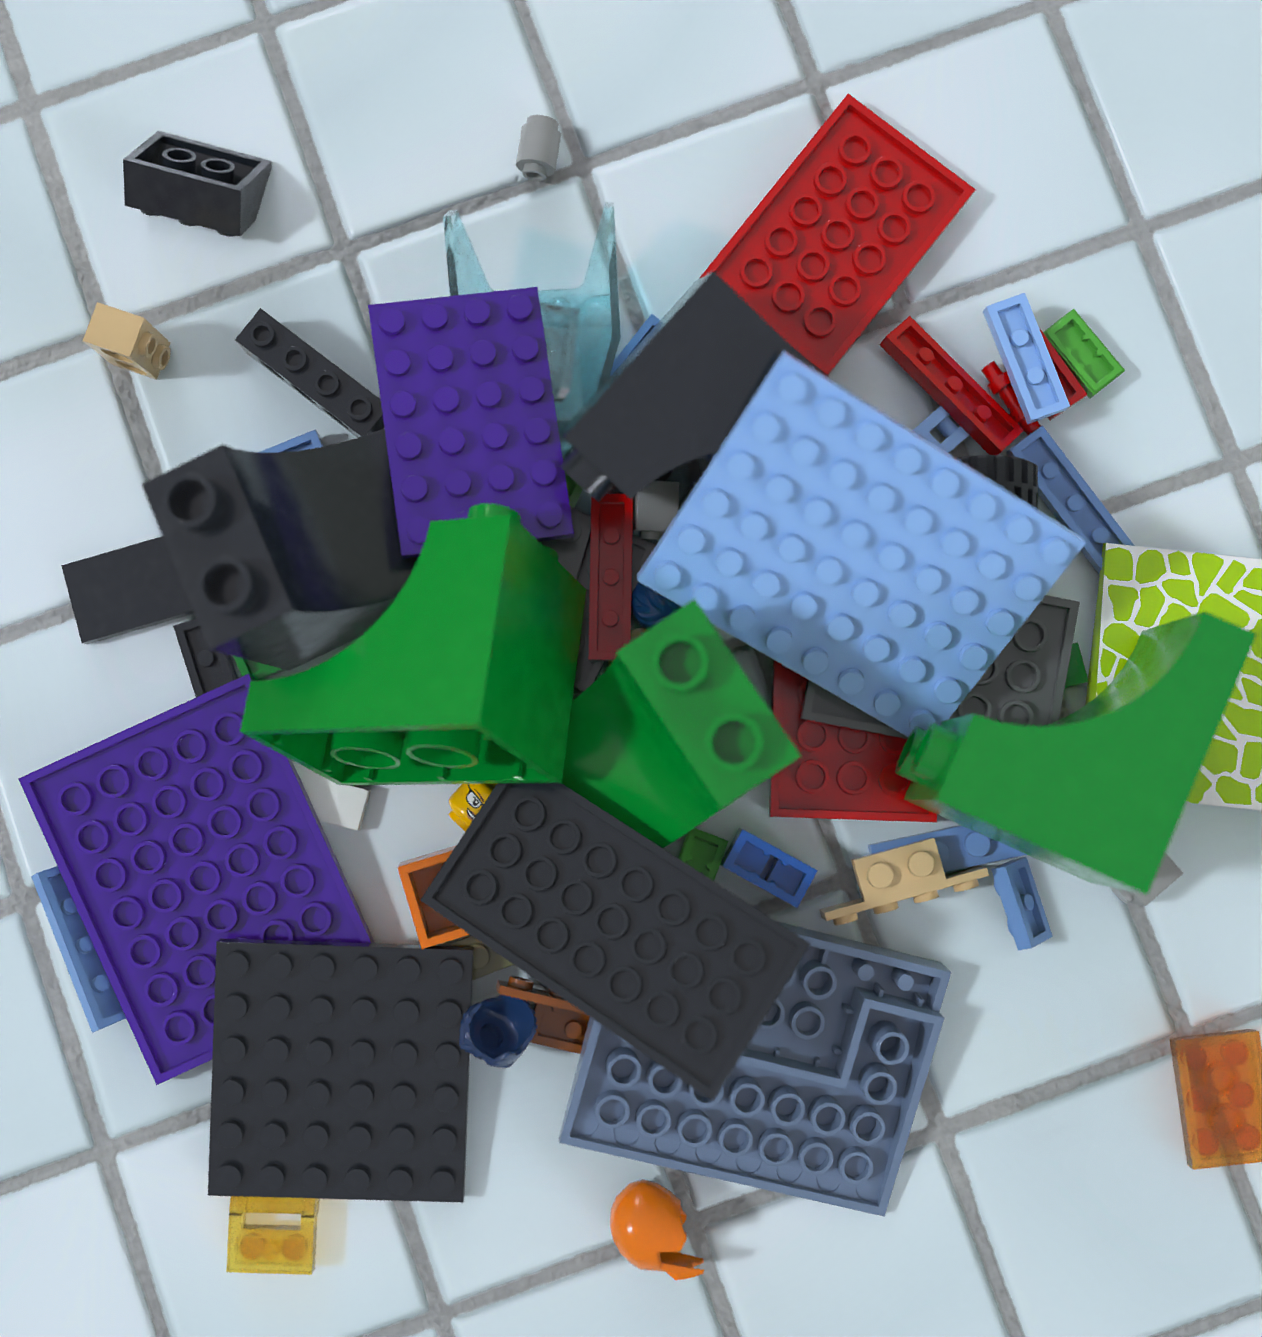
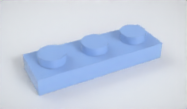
[983,293,1070,424]

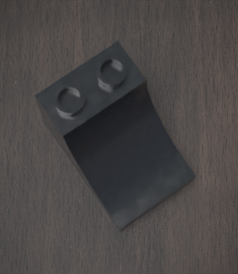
[560,271,818,502]
[142,428,419,671]

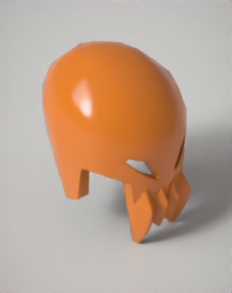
[610,1179,704,1280]

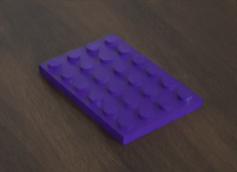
[368,287,574,559]

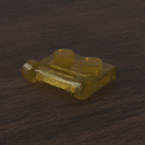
[226,1196,320,1275]

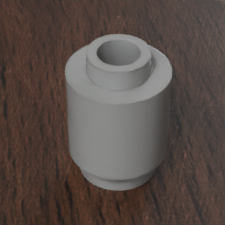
[516,115,561,181]

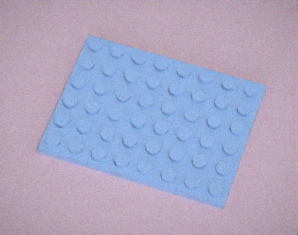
[637,351,1086,737]

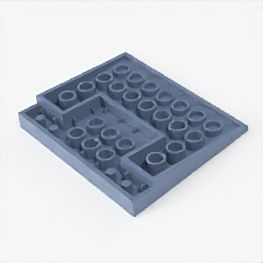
[559,921,951,1216]

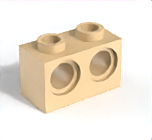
[83,302,170,380]

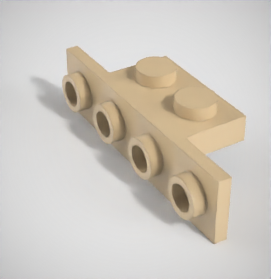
[819,837,989,925]

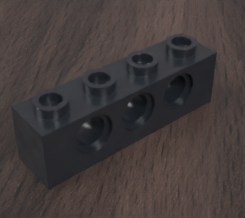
[235,308,384,438]

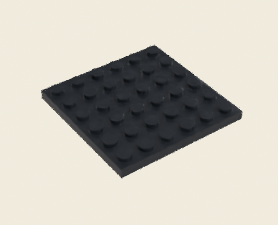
[208,938,474,1202]

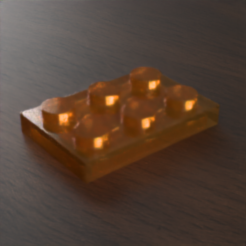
[1169,1029,1262,1170]

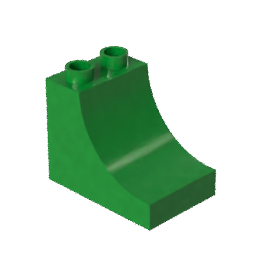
[240,504,586,785]
[562,599,801,849]
[895,611,1257,895]

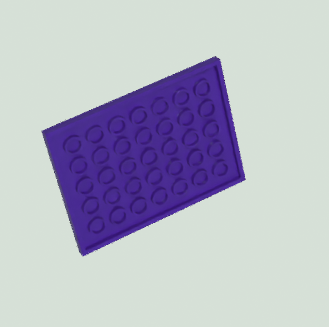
[18,674,375,1085]

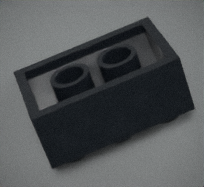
[123,131,272,237]

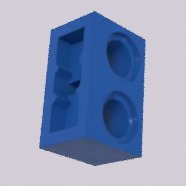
[720,828,818,908]

